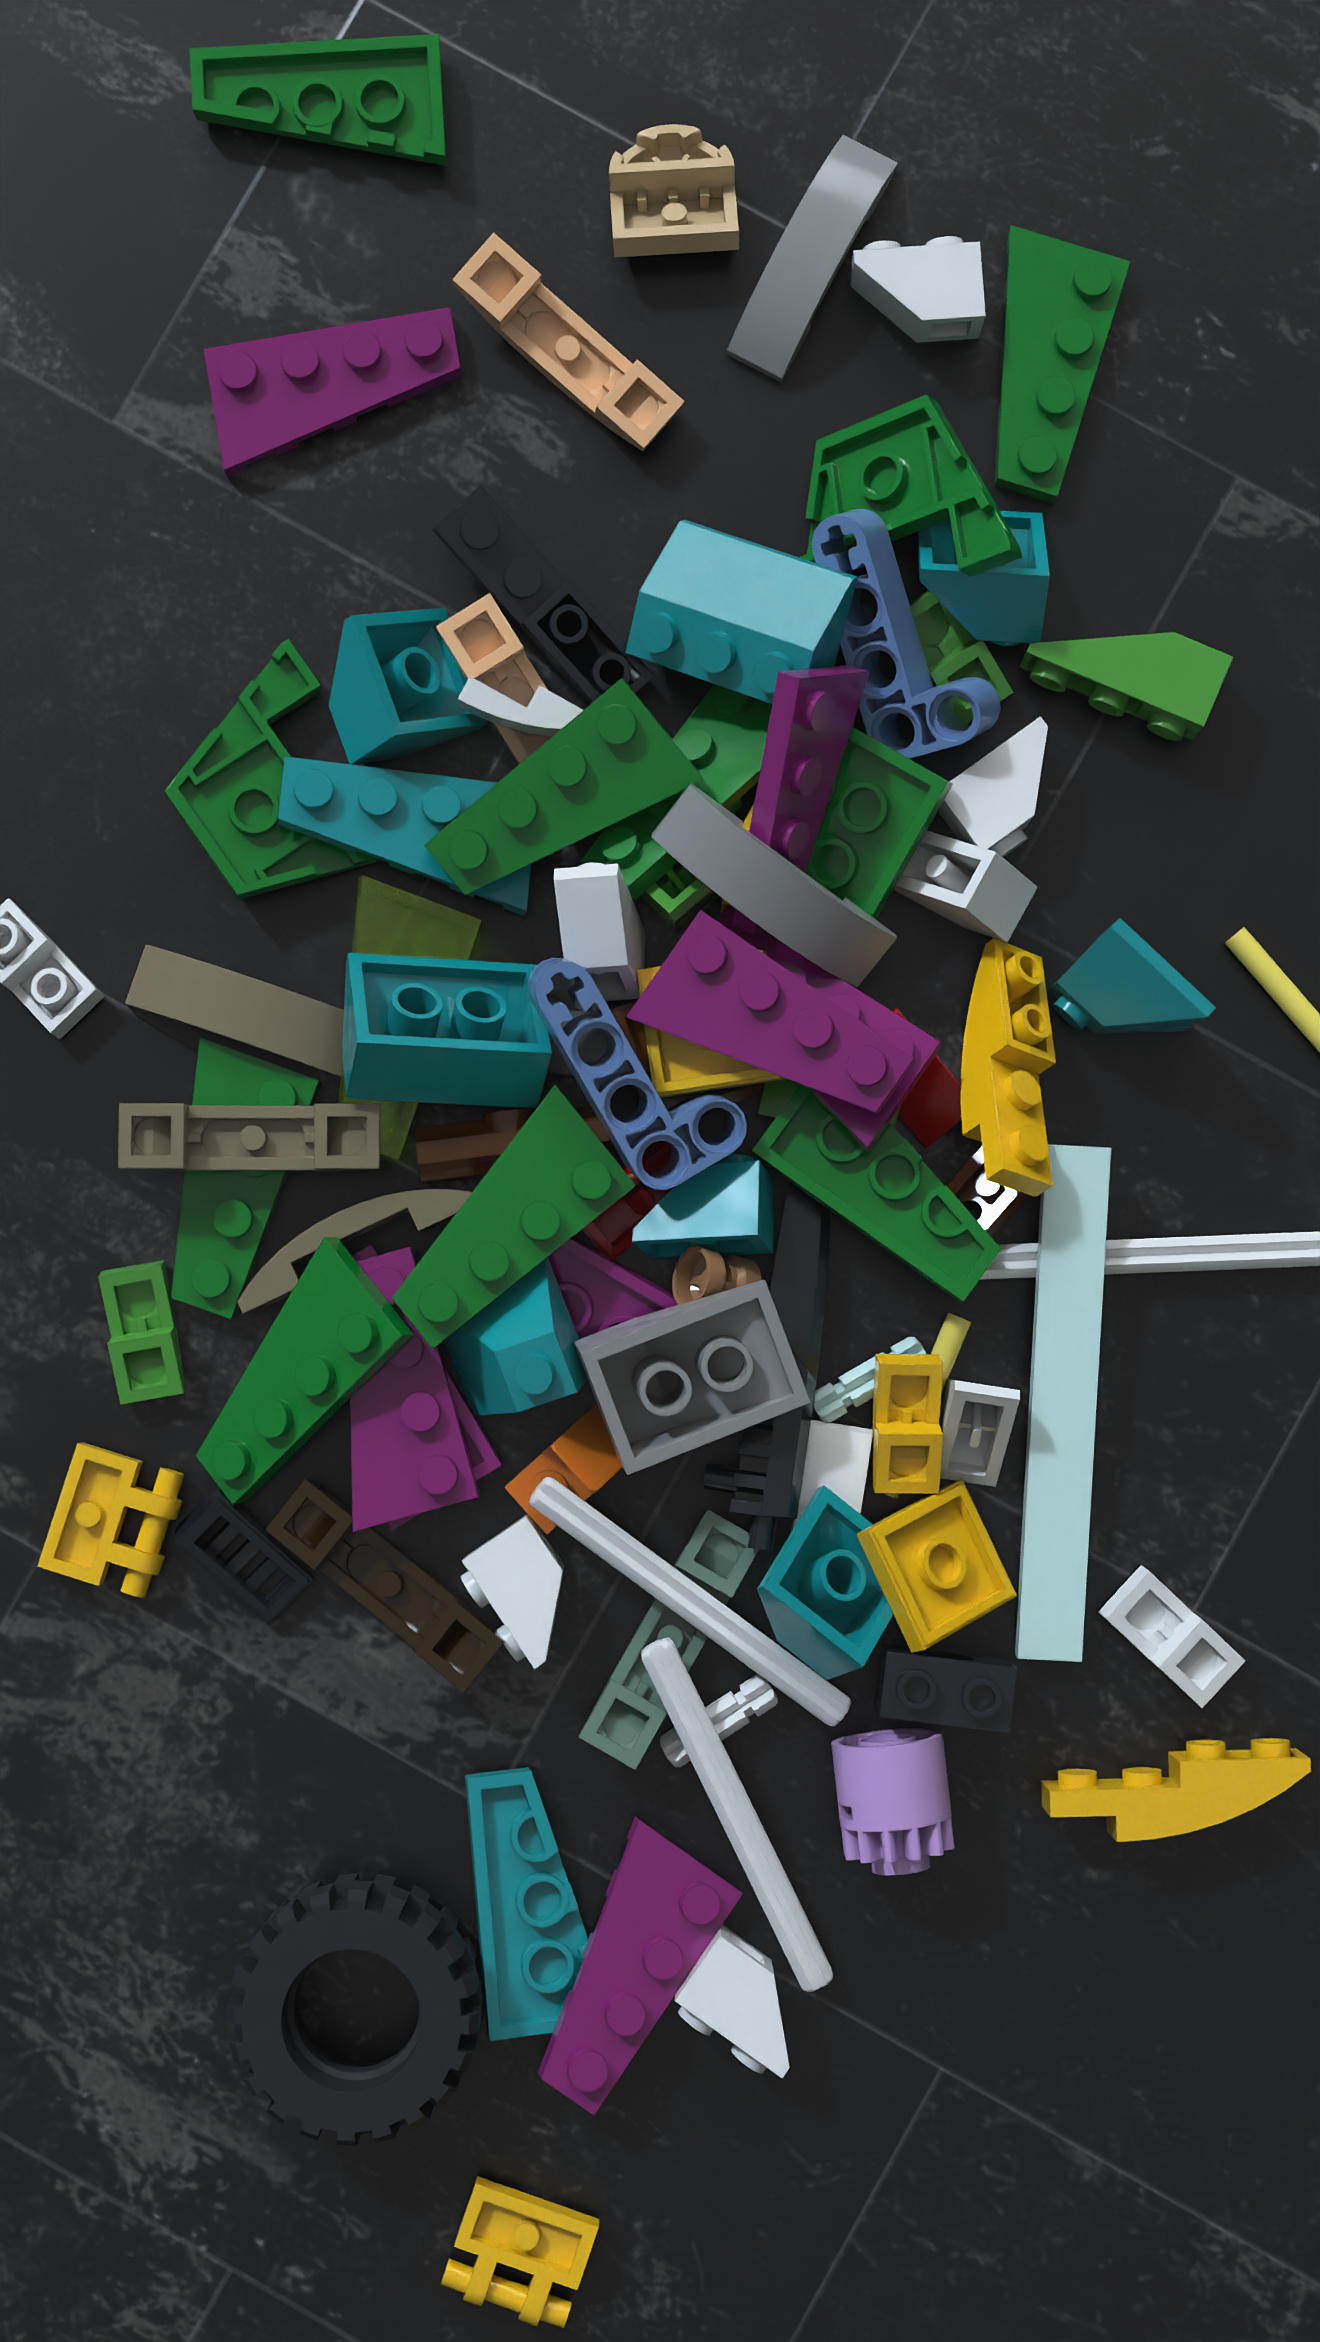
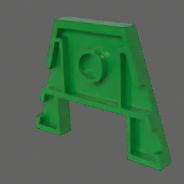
[800,394,1022,577]
[164,639,382,900]

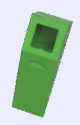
[1019,632,1233,741]

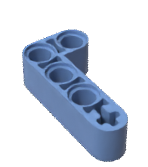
[812,508,1001,759]
[527,958,747,1190]

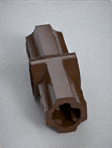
[415,1105,611,1183]

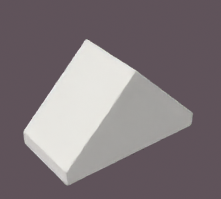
[939,1379,1020,1487]

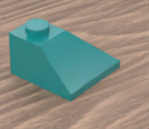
[917,511,1050,646]
[329,608,487,765]
[1048,918,1216,1034]
[444,1257,588,1416]
[757,1485,893,1680]

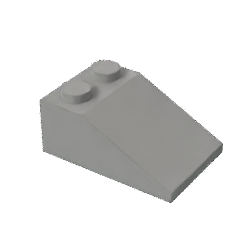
[574,1279,811,1475]

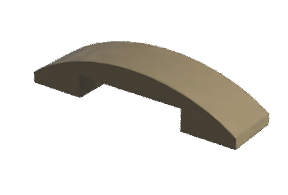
[125,944,344,1079]
[118,1103,381,1171]
[237,1189,472,1314]

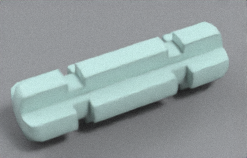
[813,1337,926,1423]

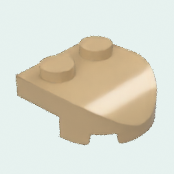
[609,124,739,257]

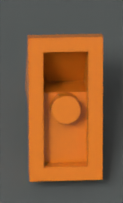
[504,1404,622,1535]

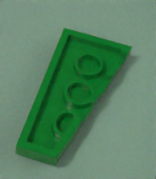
[189,34,447,166]
[995,225,1130,504]
[171,1037,322,1319]
[752,1084,1001,1304]
[392,1085,636,1349]
[196,1237,414,1505]

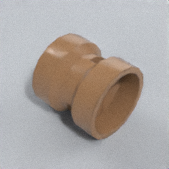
[672,1245,762,1305]

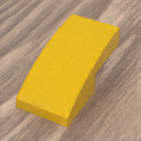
[873,1354,943,1494]

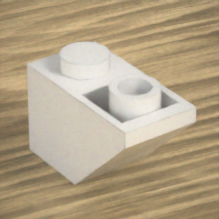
[850,236,986,343]
[554,862,646,1001]
[460,1514,565,1669]
[675,1924,790,2078]

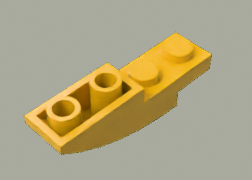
[960,938,1056,1197]
[1041,1738,1311,1842]

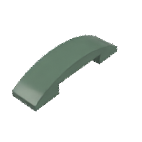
[578,1509,758,1770]

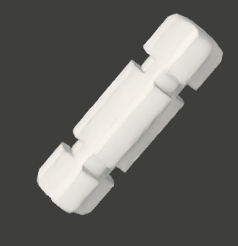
[660,1674,778,1767]

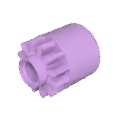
[831,1728,955,1875]

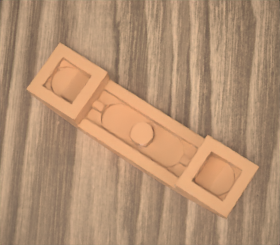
[452,232,685,451]
[436,593,574,845]

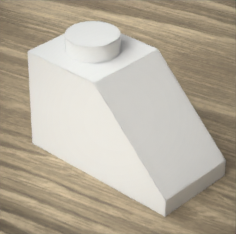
[938,716,1048,857]
[894,831,1037,943]

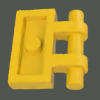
[37,1442,184,1598]
[440,2176,599,2328]

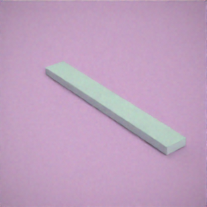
[1015,1144,1111,1662]

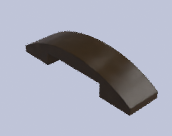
[265,1479,506,1693]

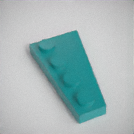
[278,756,531,916]
[465,1767,588,2041]

